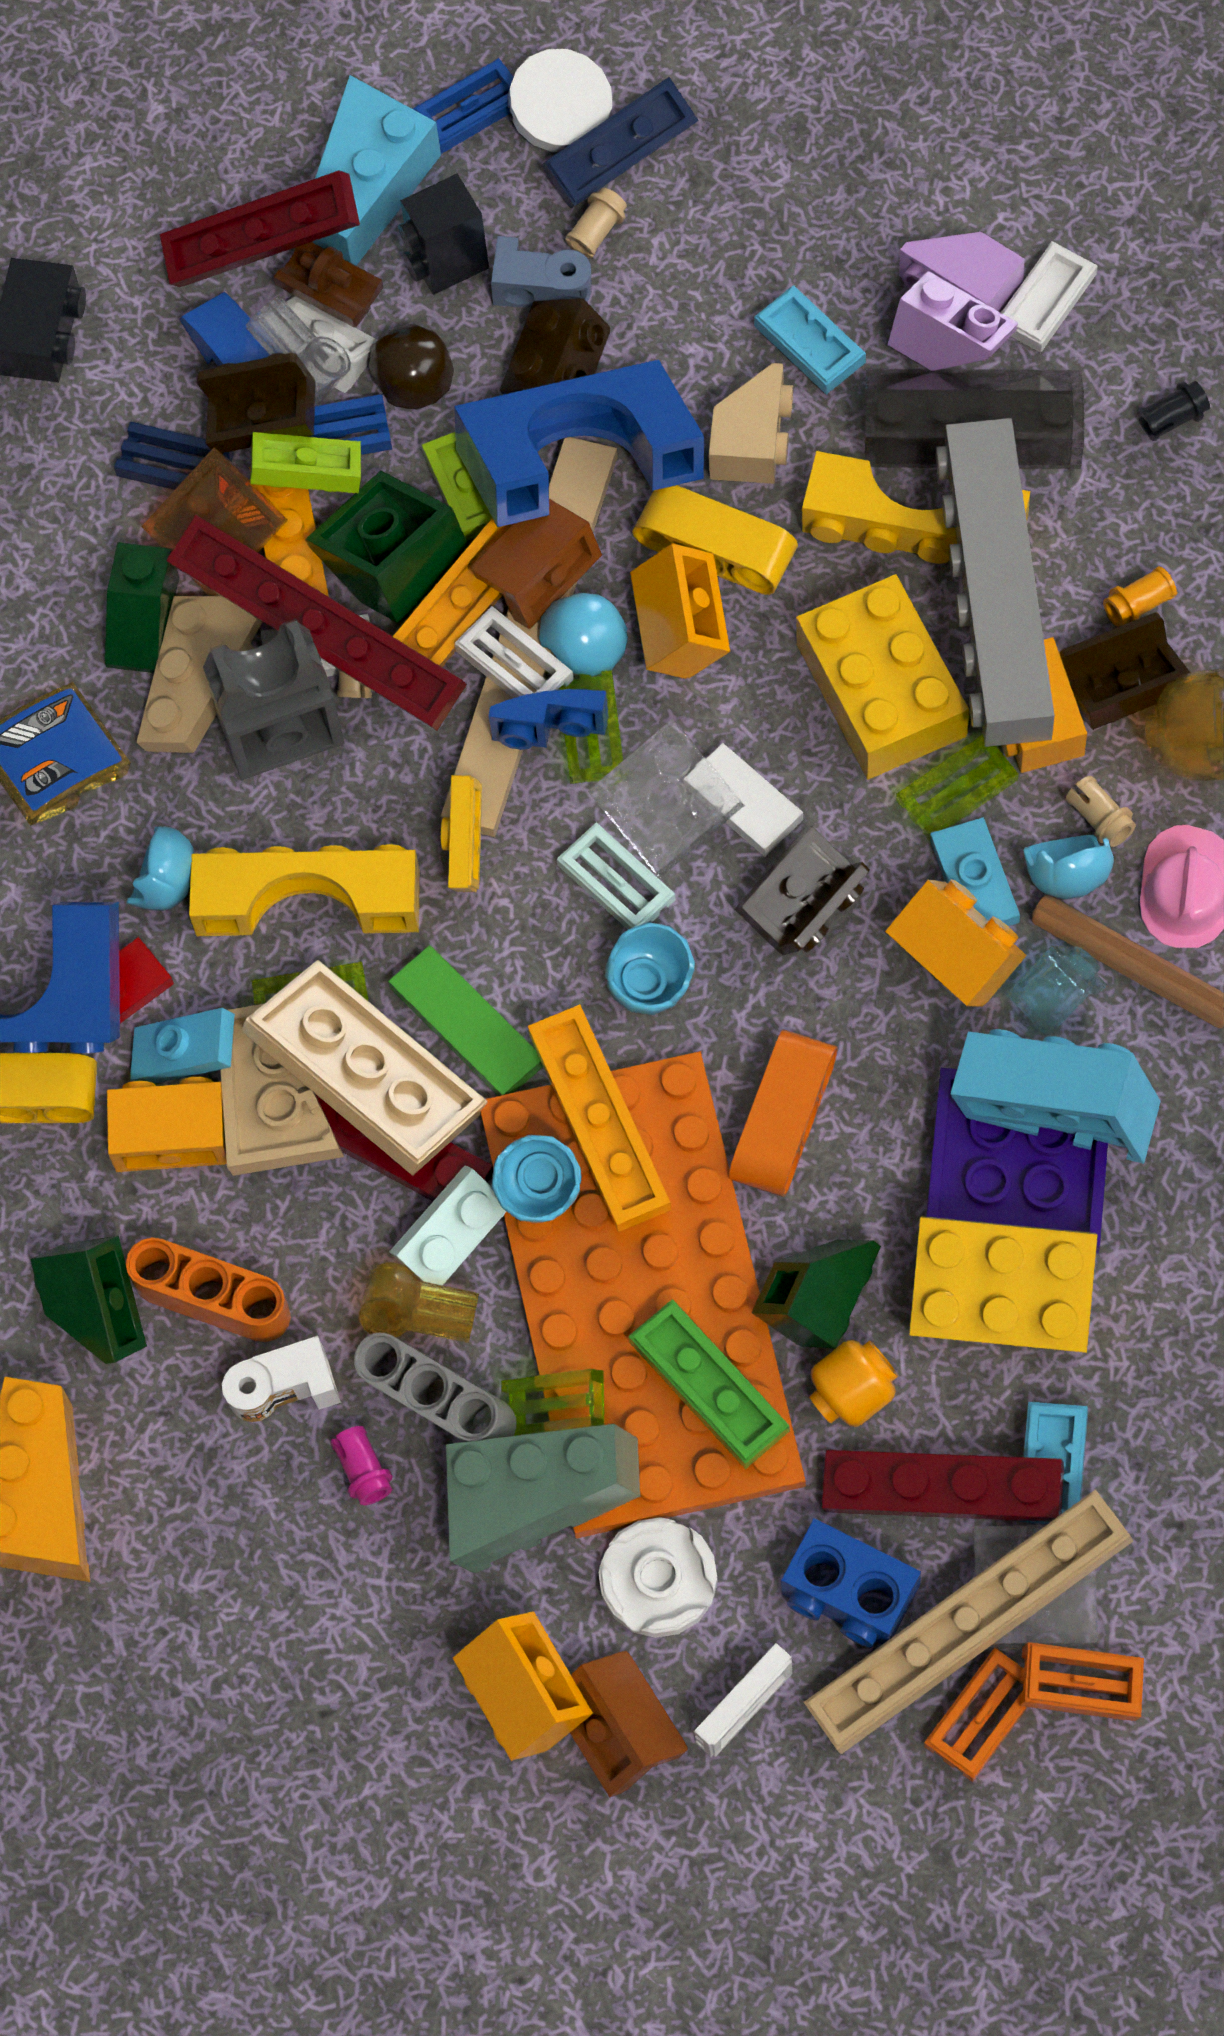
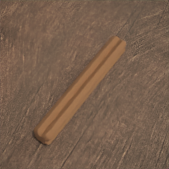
[1032,895,1224,1028]

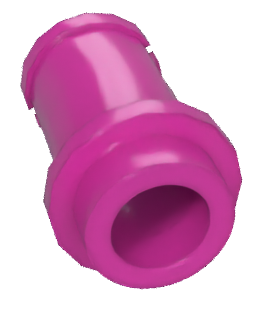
[330,1426,393,1505]

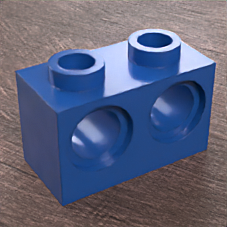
[781,1518,921,1648]

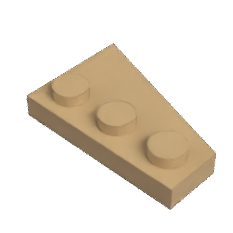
[137,596,262,753]
[221,1004,344,1176]

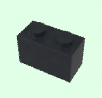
[398,173,489,295]
[0,258,86,383]

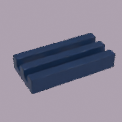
[114,422,234,493]

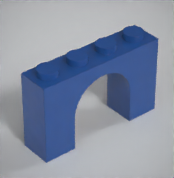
[454,359,704,527]
[0,902,120,1053]

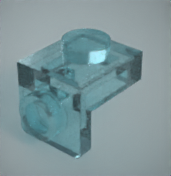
[1006,946,1107,1034]

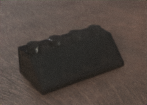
[865,369,1084,469]

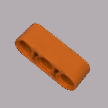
[729,1029,838,1197]
[126,1237,291,1342]

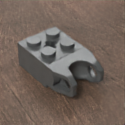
[203,619,345,781]

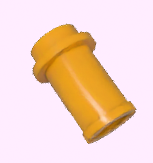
[1103,566,1177,627]

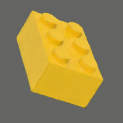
[796,574,969,780]
[909,1216,1098,1353]

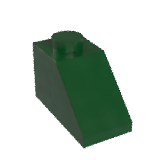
[105,542,179,673]
[30,1235,147,1364]

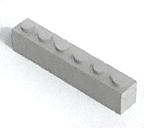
[936,418,1055,747]

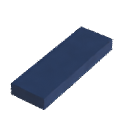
[541,77,699,209]

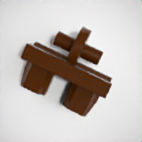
[273,242,383,328]

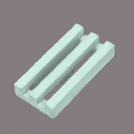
[557,822,676,930]

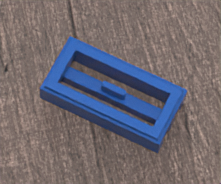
[413,58,514,154]
[307,394,392,455]

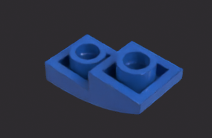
[179,292,276,366]
[488,689,609,750]

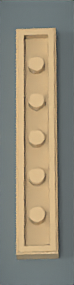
[804,1489,1133,1754]

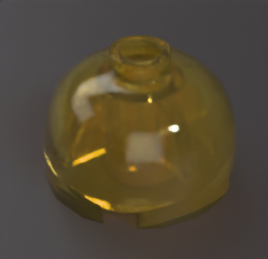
[1145,669,1224,782]

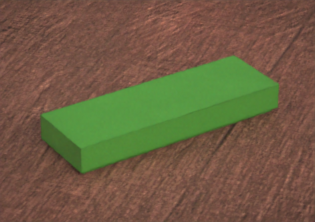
[388,945,543,1096]
[628,1299,790,1469]

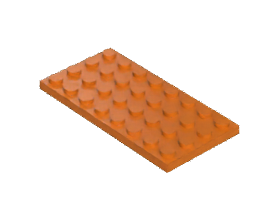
[481,1051,806,1539]

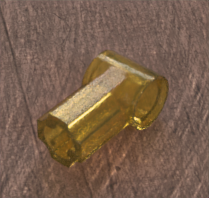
[359,1262,479,1343]

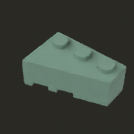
[446,1424,640,1573]

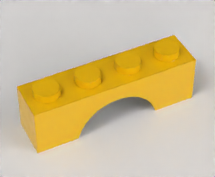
[802,451,1031,564]
[189,844,420,936]

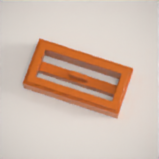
[1019,1642,1144,1721]
[924,1648,1043,1782]

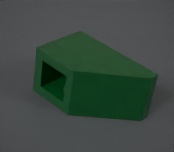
[751,1239,881,1349]

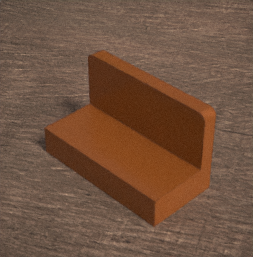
[471,499,602,630]
[570,1651,688,1798]

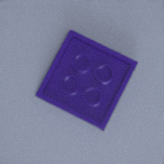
[926,1067,1108,1254]

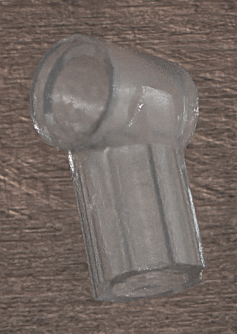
[246,295,351,406]

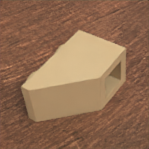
[709,363,793,484]

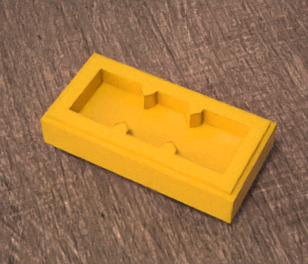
[441,775,482,892]

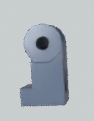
[491,236,592,308]

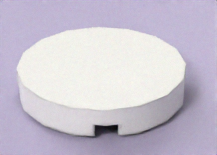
[508,49,613,152]
[598,1517,718,1638]

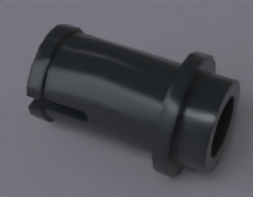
[1137,381,1210,441]

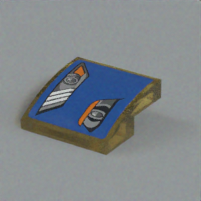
[0,682,131,826]

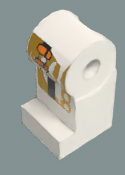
[222,1336,341,1422]

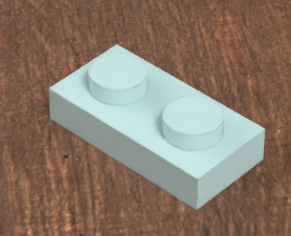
[389,1165,507,1293]

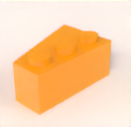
[0,1377,90,1582]

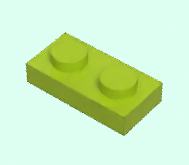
[250,432,361,493]
[422,432,492,541]

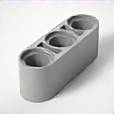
[354,1333,516,1442]

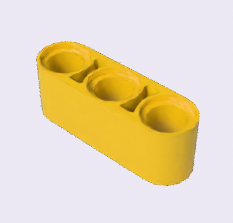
[632,485,798,595]
[0,1053,97,1123]

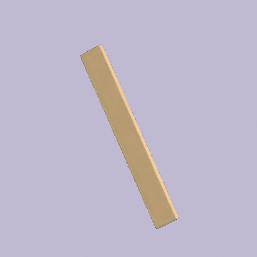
[440,437,618,837]

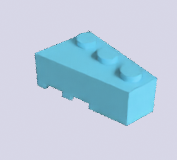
[312,75,441,266]
[950,1029,1161,1164]

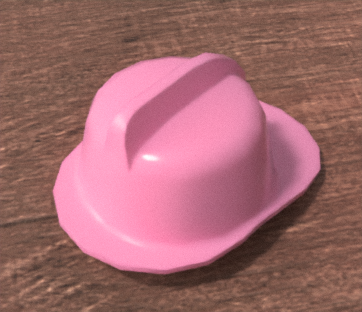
[1140,825,1224,948]

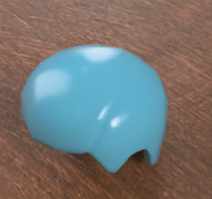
[539,593,628,677]
[126,826,194,911]
[1023,835,1114,899]
[605,922,695,1015]
[492,1135,582,1223]

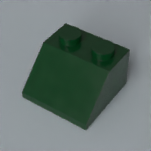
[305,470,469,623]

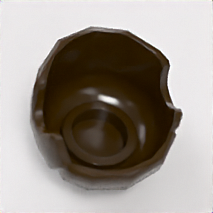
[368,324,454,410]

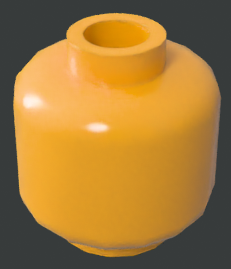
[809,1340,899,1427]

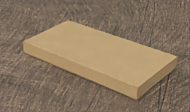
[241,960,488,1176]

